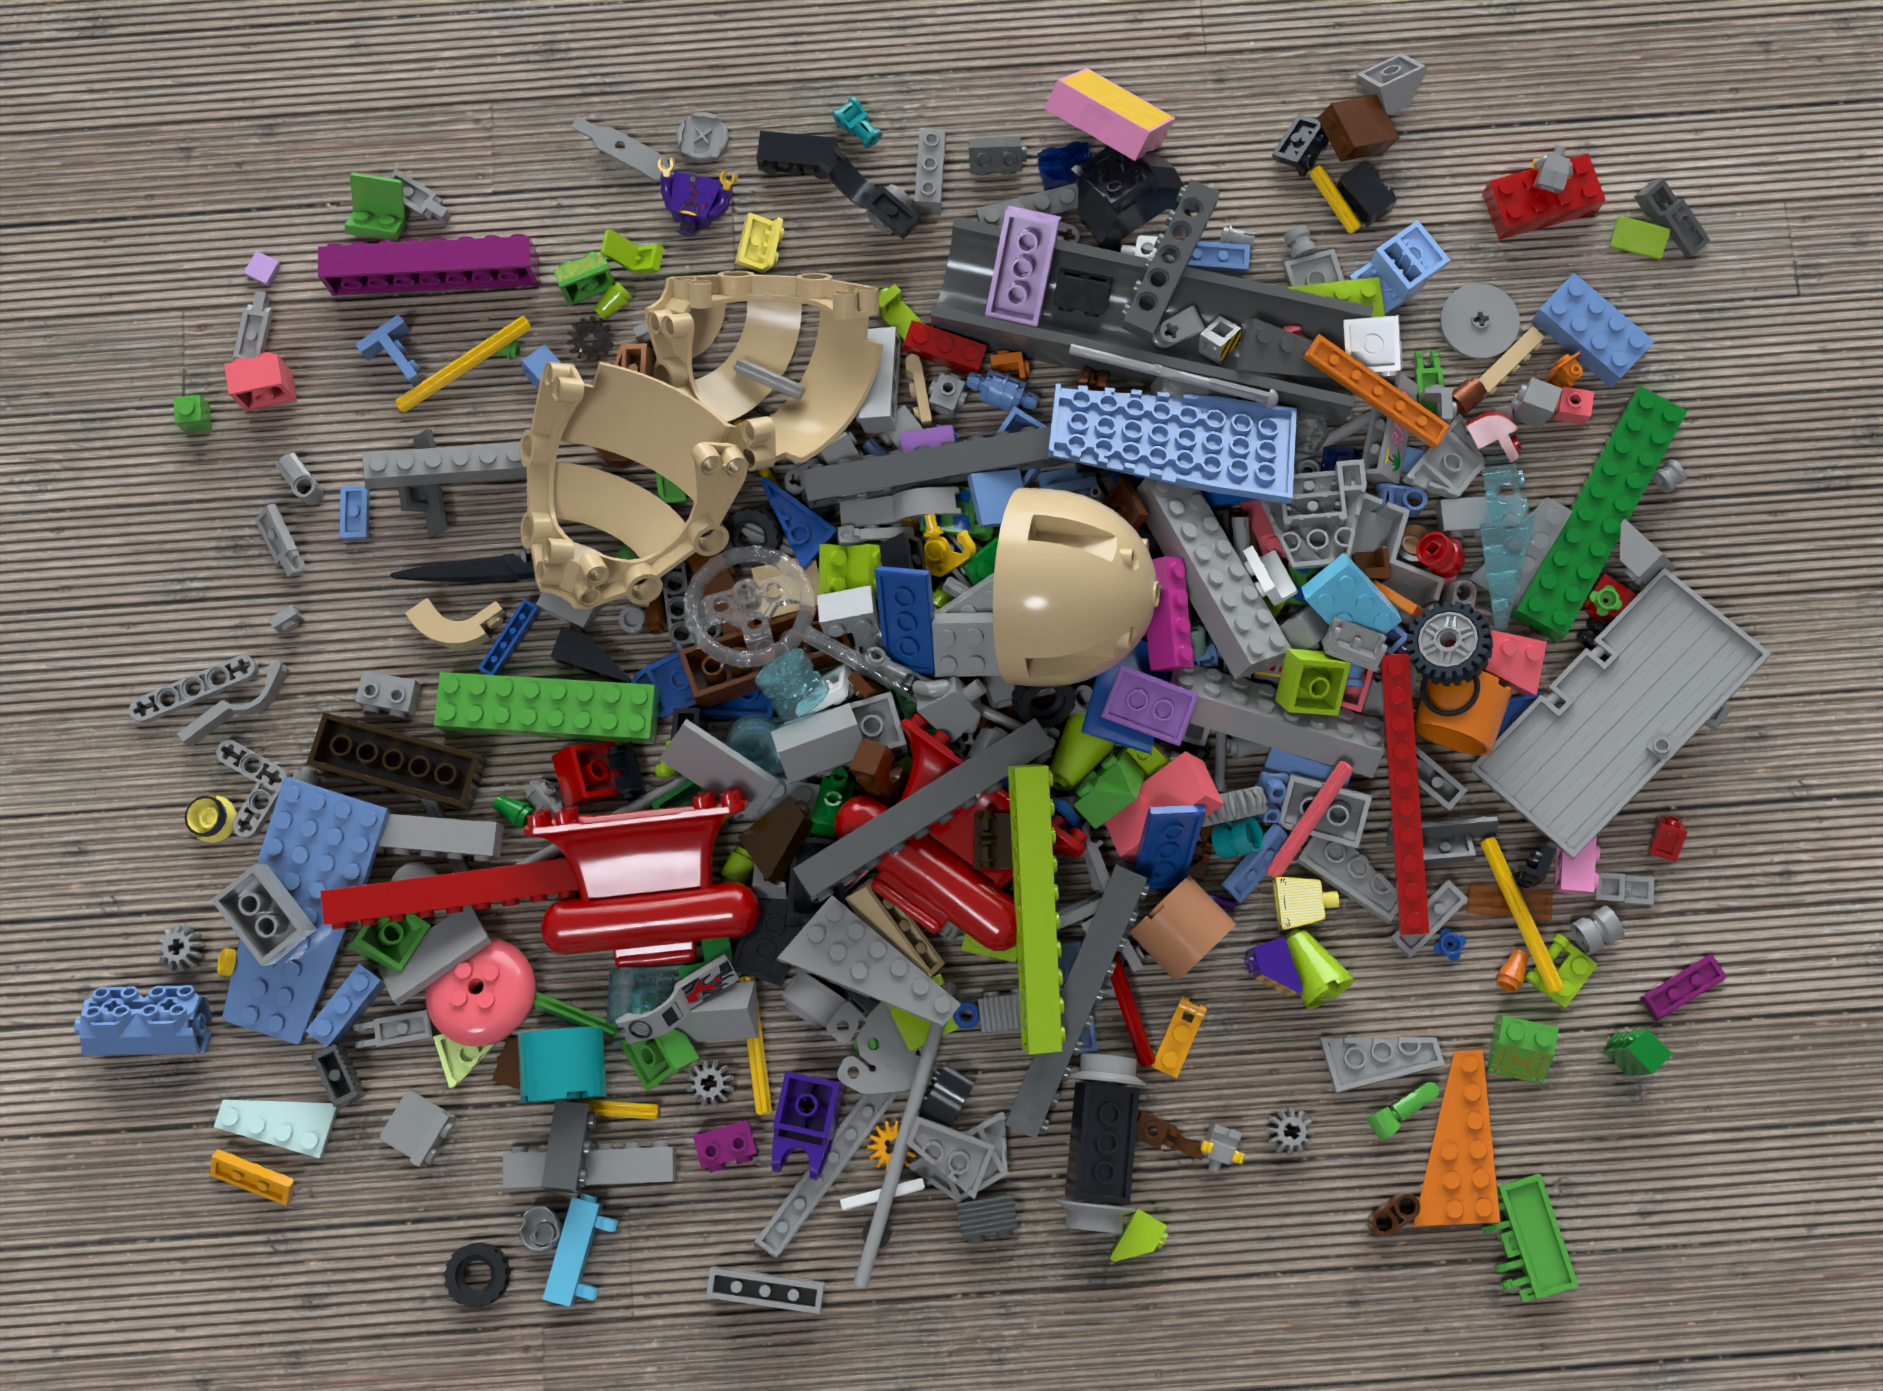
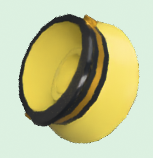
[184,795,237,843]

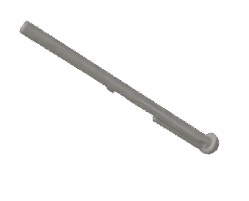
[1069,343,1278,409]

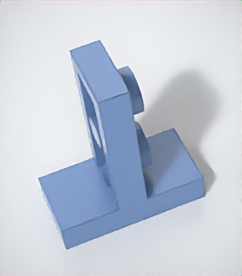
[355,314,423,387]

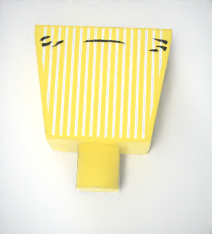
[1272,877,1339,932]

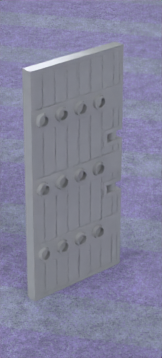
[1470,567,1771,860]

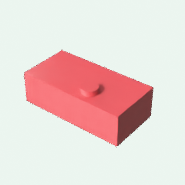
[1105,751,1224,864]

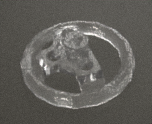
[683,545,816,668]

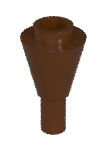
[642,591,668,635]

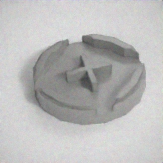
[677,112,729,163]

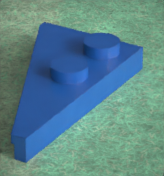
[761,477,837,571]

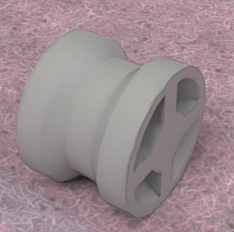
[1652,459,1687,493]

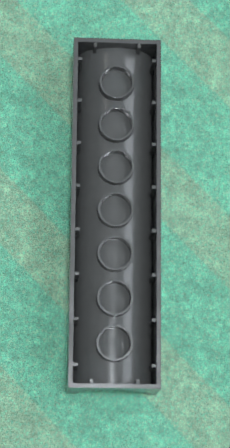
[931,217,1373,426]

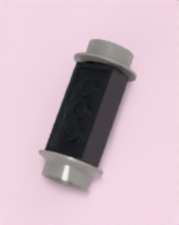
[1056,1054,1147,1233]

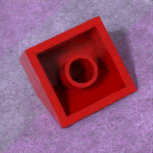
[551,742,621,807]

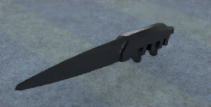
[390,550,536,582]

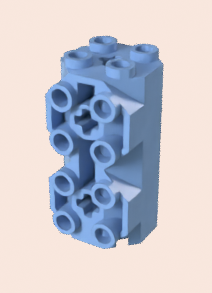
[74,985,212,1056]

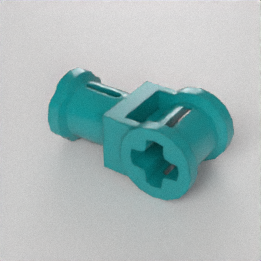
[831,96,882,149]

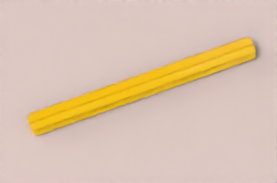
[395,316,532,412]
[1480,837,1564,994]

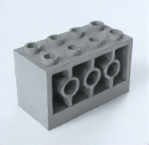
[784,692,908,784]

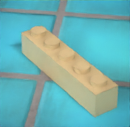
[1478,326,1545,397]

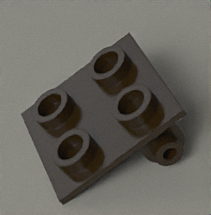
[974,810,1013,870]

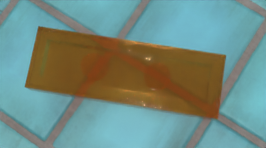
[1466,885,1553,922]

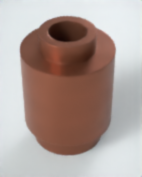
[1452,378,1487,416]

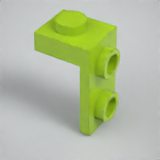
[601,229,664,275]
[879,284,924,341]

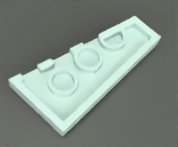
[214,1100,339,1158]

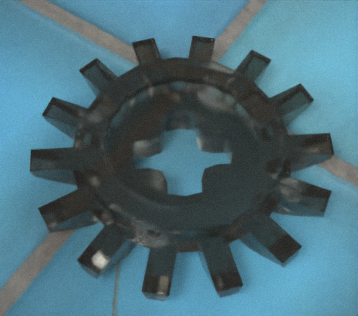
[567,316,614,362]

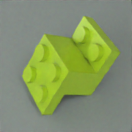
[819,544,883,601]

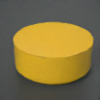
[217,948,236,977]

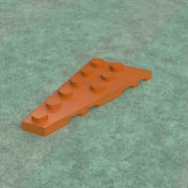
[1413,1050,1501,1227]

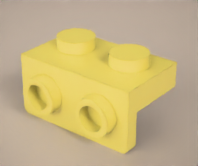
[735,212,784,274]

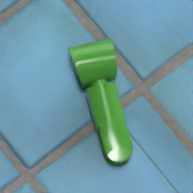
[1366,1082,1439,1141]

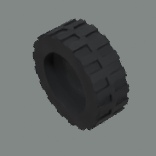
[724,506,783,567]
[1011,684,1076,729]
[444,1242,511,1308]

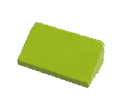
[1609,216,1671,260]

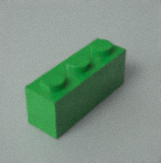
[1603,1029,1672,1077]

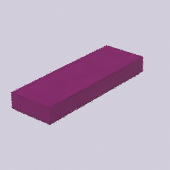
[1640,953,1727,1021]

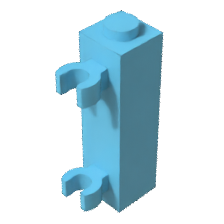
[543,1193,619,1307]

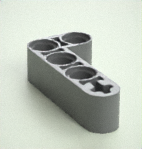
[662,561,722,652]

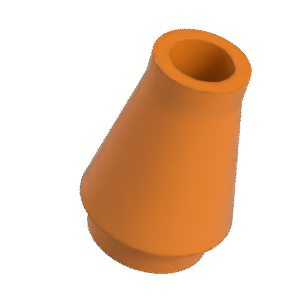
[1496,949,1529,992]

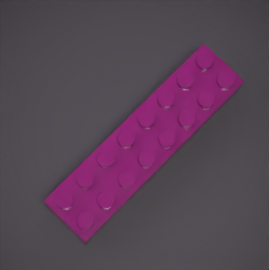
[318,234,540,296]

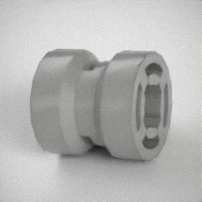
[1283,225,1317,259]

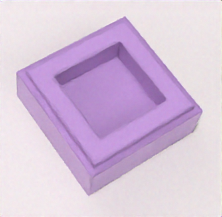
[244,251,281,287]

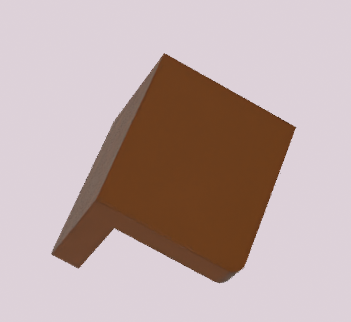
[1352,546,1391,583]

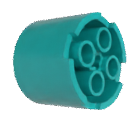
[518,1027,607,1103]

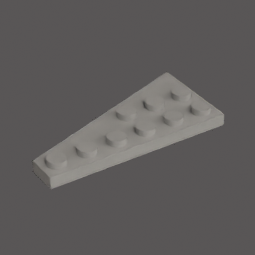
[777,896,961,1027]

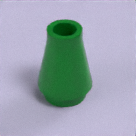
[492,794,535,828]

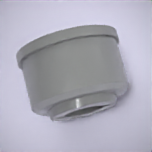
[781,968,846,1027]

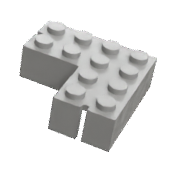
[1350,493,1445,632]

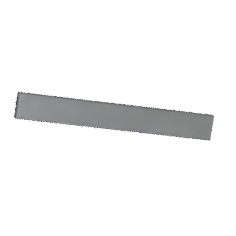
[754,1091,900,1259]

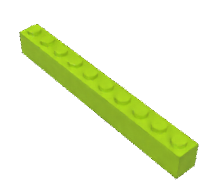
[1008,764,1066,1055]

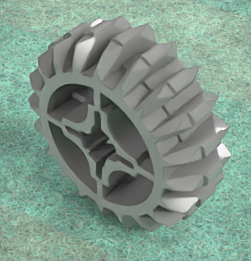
[1202,786,1268,827]

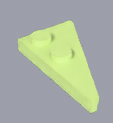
[433,1034,499,1088]

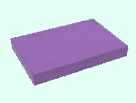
[1101,665,1199,746]

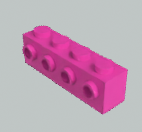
[1147,556,1194,672]

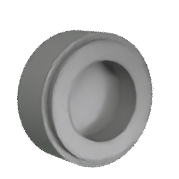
[619,606,645,634]

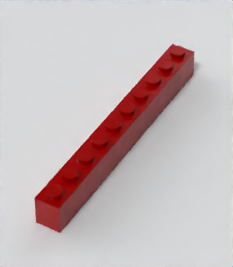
[1380,653,1430,935]
[320,858,579,930]

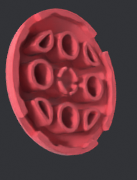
[426,937,536,1047]

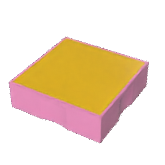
[1044,68,1175,161]

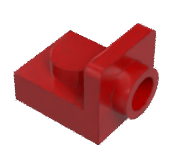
[1648,815,1688,862]

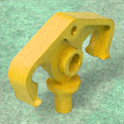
[923,513,976,577]

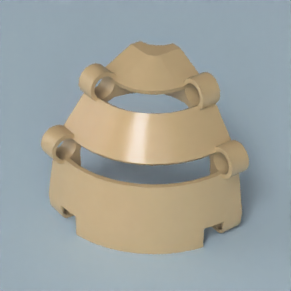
[645,271,883,471]
[520,362,748,609]

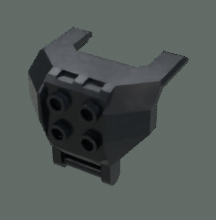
[1069,145,1192,252]

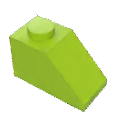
[1108,1208,1169,1262]

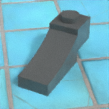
[1633,178,1711,258]

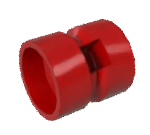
[1416,532,1465,578]

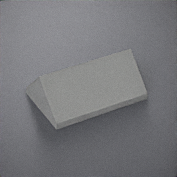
[771,703,863,784]
[1278,774,1372,848]
[674,981,759,1043]

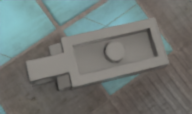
[389,169,452,224]
[233,291,272,360]
[255,504,306,577]
[837,524,914,546]

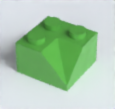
[1073,750,1145,829]

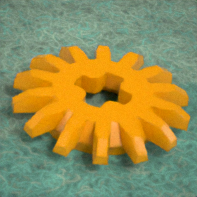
[867,1121,916,1172]

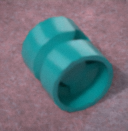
[1211,817,1264,859]

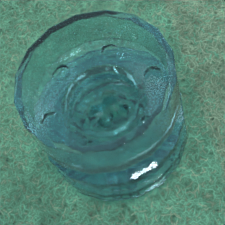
[755,648,830,721]
[726,715,782,776]

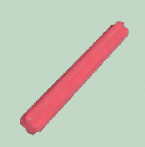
[1266,761,1353,878]

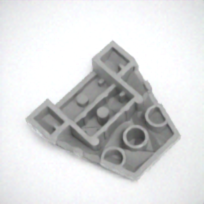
[1258,459,1367,570]

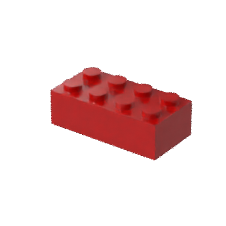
[1482,153,1606,240]

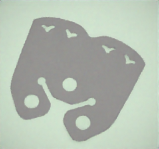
[827,1001,933,1094]

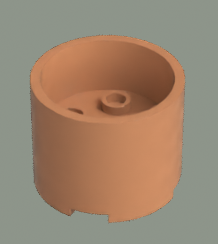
[1129,875,1237,982]

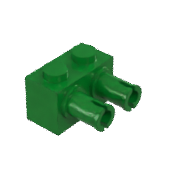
[810,769,859,839]

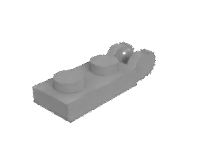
[353,1010,434,1049]

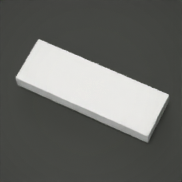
[840,1177,925,1211]

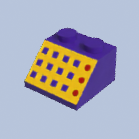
[1244,937,1303,996]

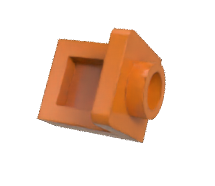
[990,350,1029,382]

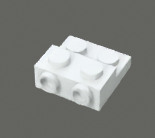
[1344,315,1403,376]
[795,663,855,718]

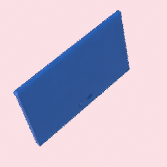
[1081,640,1172,754]

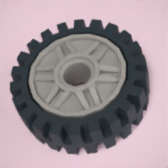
[1406,601,1493,687]

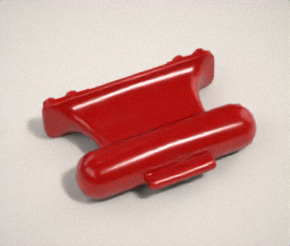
[834,713,1088,951]
[523,788,760,968]

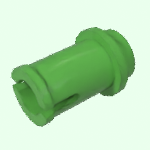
[487,336,521,360]

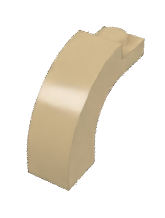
[405,598,507,649]

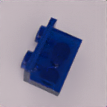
[1037,141,1090,191]

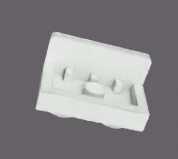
[1243,546,1298,606]

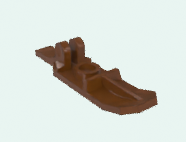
[1136,1109,1203,1161]

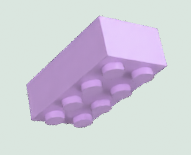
[985,206,1061,327]

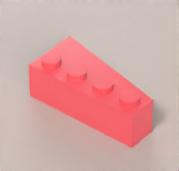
[1443,630,1547,695]

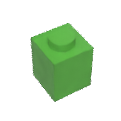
[173,395,212,433]

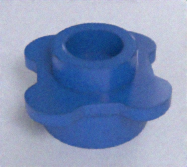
[1434,928,1466,961]

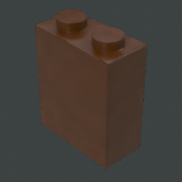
[1317,94,1400,162]

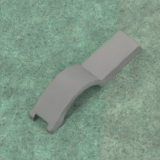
[839,487,962,529]
[177,659,289,746]

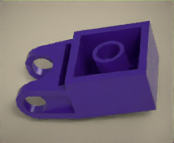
[771,1071,846,1181]

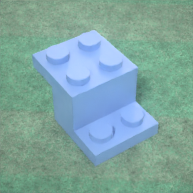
[1348,220,1451,316]

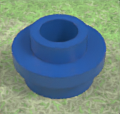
[953,1001,980,1029]

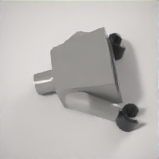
[901,674,986,743]

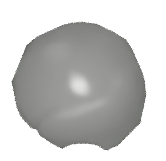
[519,1206,563,1253]

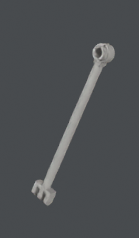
[864,647,1060,754]

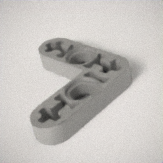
[216,740,290,839]

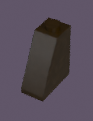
[738,796,814,885]

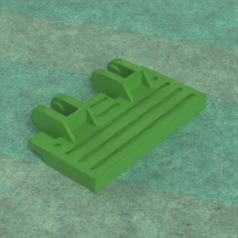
[1481,1174,1579,1303]

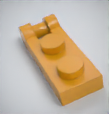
[1151,995,1208,1079]

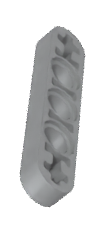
[129,655,259,723]

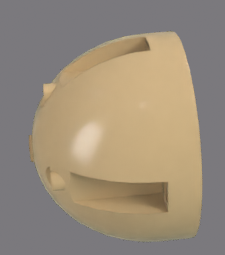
[993,488,1160,687]

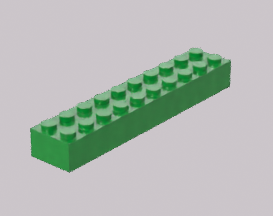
[1509,386,1688,643]

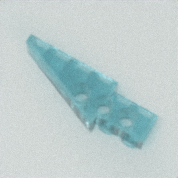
[1479,463,1536,632]

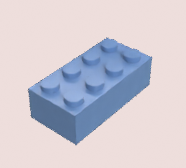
[1532,273,1655,389]

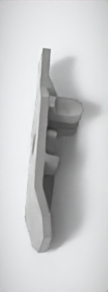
[571,116,669,180]

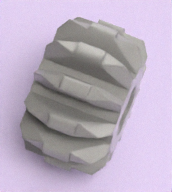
[155,924,206,972]
[686,1060,734,1107]
[1266,1107,1315,1156]

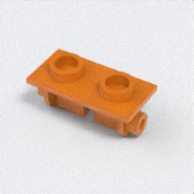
[1545,352,1583,388]

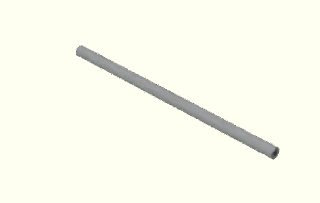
[853,981,957,1289]

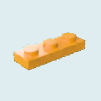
[210,1149,294,1206]

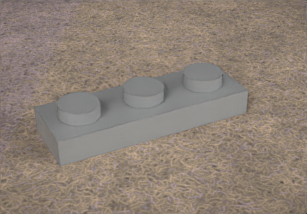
[1389,880,1468,958]

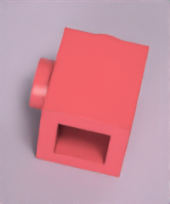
[1552,386,1594,425]

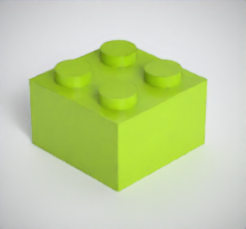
[1275,648,1351,716]

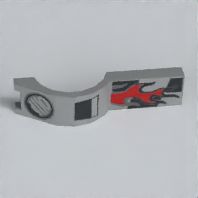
[615,954,739,1044]

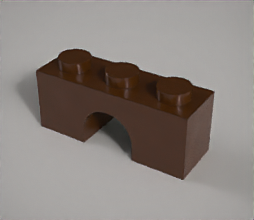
[849,739,909,807]

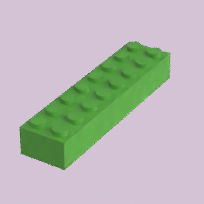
[434,672,661,744]

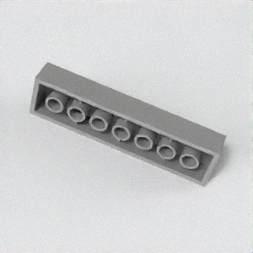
[1136,478,1292,680]
[1169,663,1384,778]

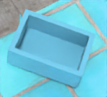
[1301,553,1402,635]

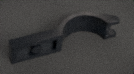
[819,148,921,240]

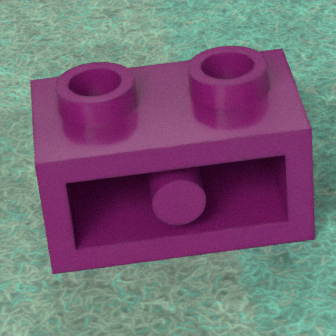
[693,1120,759,1173]

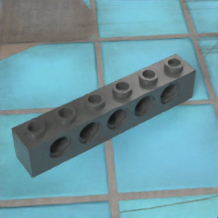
[1120,179,1220,341]

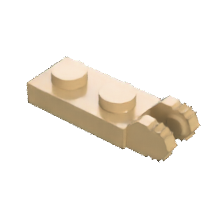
[905,353,932,429]

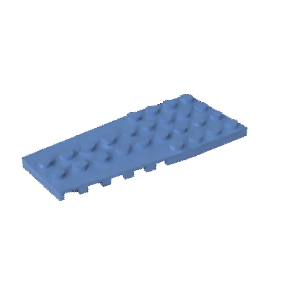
[1047,384,1297,504]
[222,777,390,1044]

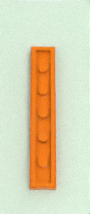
[1303,334,1450,449]

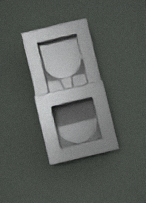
[1596,873,1654,906]

